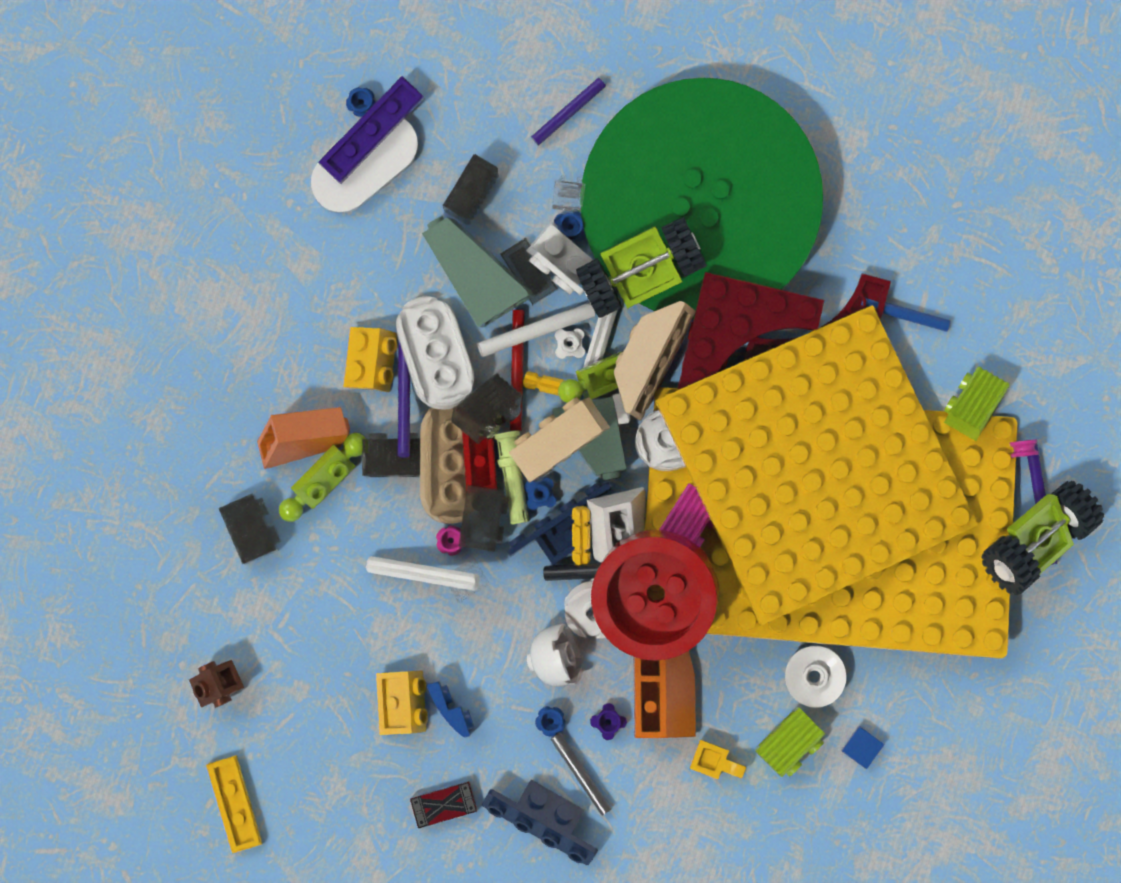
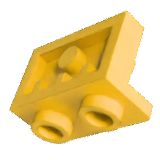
[376,670,428,735]

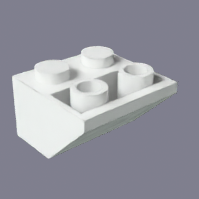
[587,487,646,563]

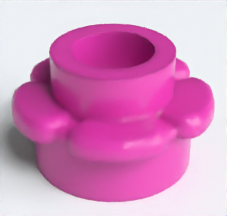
[436,525,466,556]

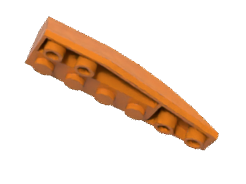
[633,651,696,738]

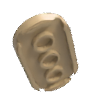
[420,404,479,524]

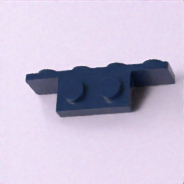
[507,481,612,565]
[482,780,598,865]

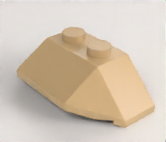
[614,301,696,420]

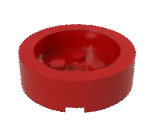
[591,530,719,660]

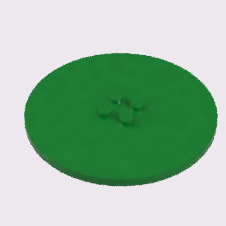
[580,78,823,320]

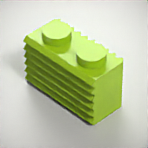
[944,366,1010,441]
[754,707,825,777]

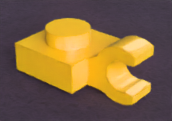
[689,740,746,779]

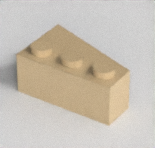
[509,397,610,483]

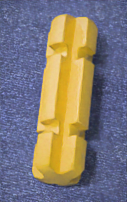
[523,371,564,396]
[572,506,590,565]

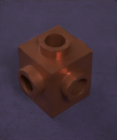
[189,660,244,708]

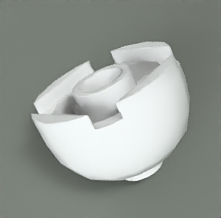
[527,624,582,687]

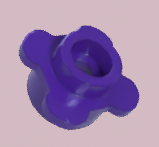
[590,703,627,740]

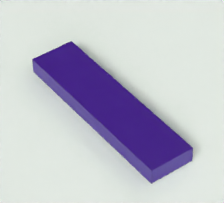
[318,76,424,184]

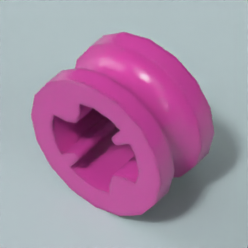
[1009,439,1039,458]

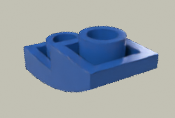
[427,681,474,738]

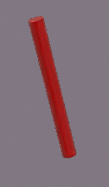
[510,310,525,431]

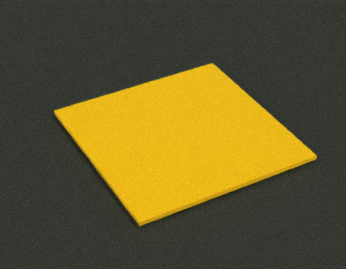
[655,305,979,626]

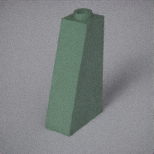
[422,216,535,327]

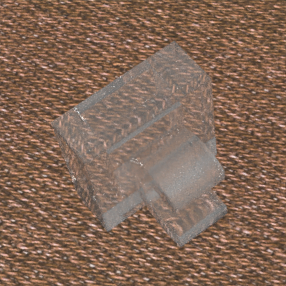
[552,176,585,212]

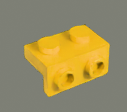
[343,327,397,392]

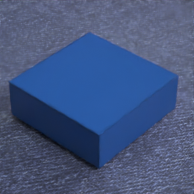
[841,726,885,769]

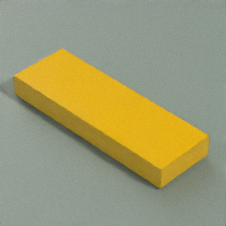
[206,755,263,854]

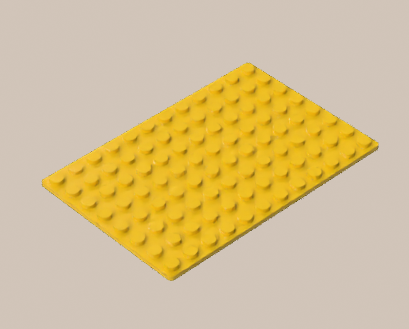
[644,387,1017,659]

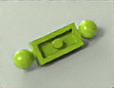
[558,350,624,403]
[279,432,368,522]

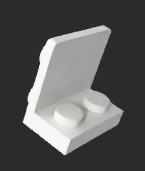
[526,223,593,295]

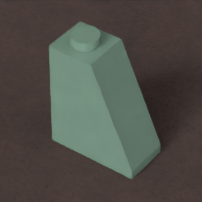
[552,397,627,481]

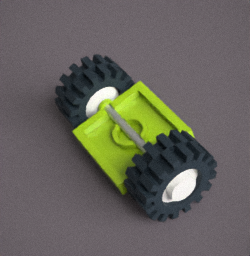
[576,217,707,318]
[981,481,1104,595]

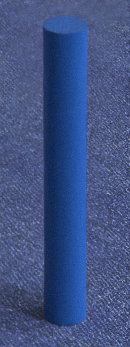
[861,298,950,332]

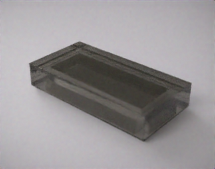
[500,238,558,306]

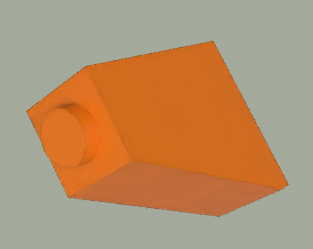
[257,407,350,469]

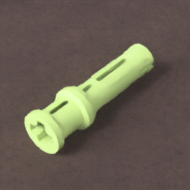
[493,431,530,525]

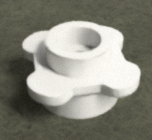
[555,328,585,359]

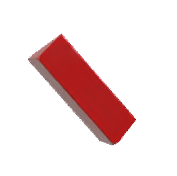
[462,430,497,493]

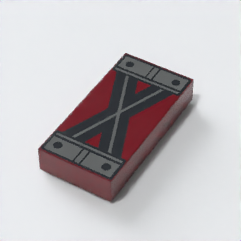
[410,781,478,829]

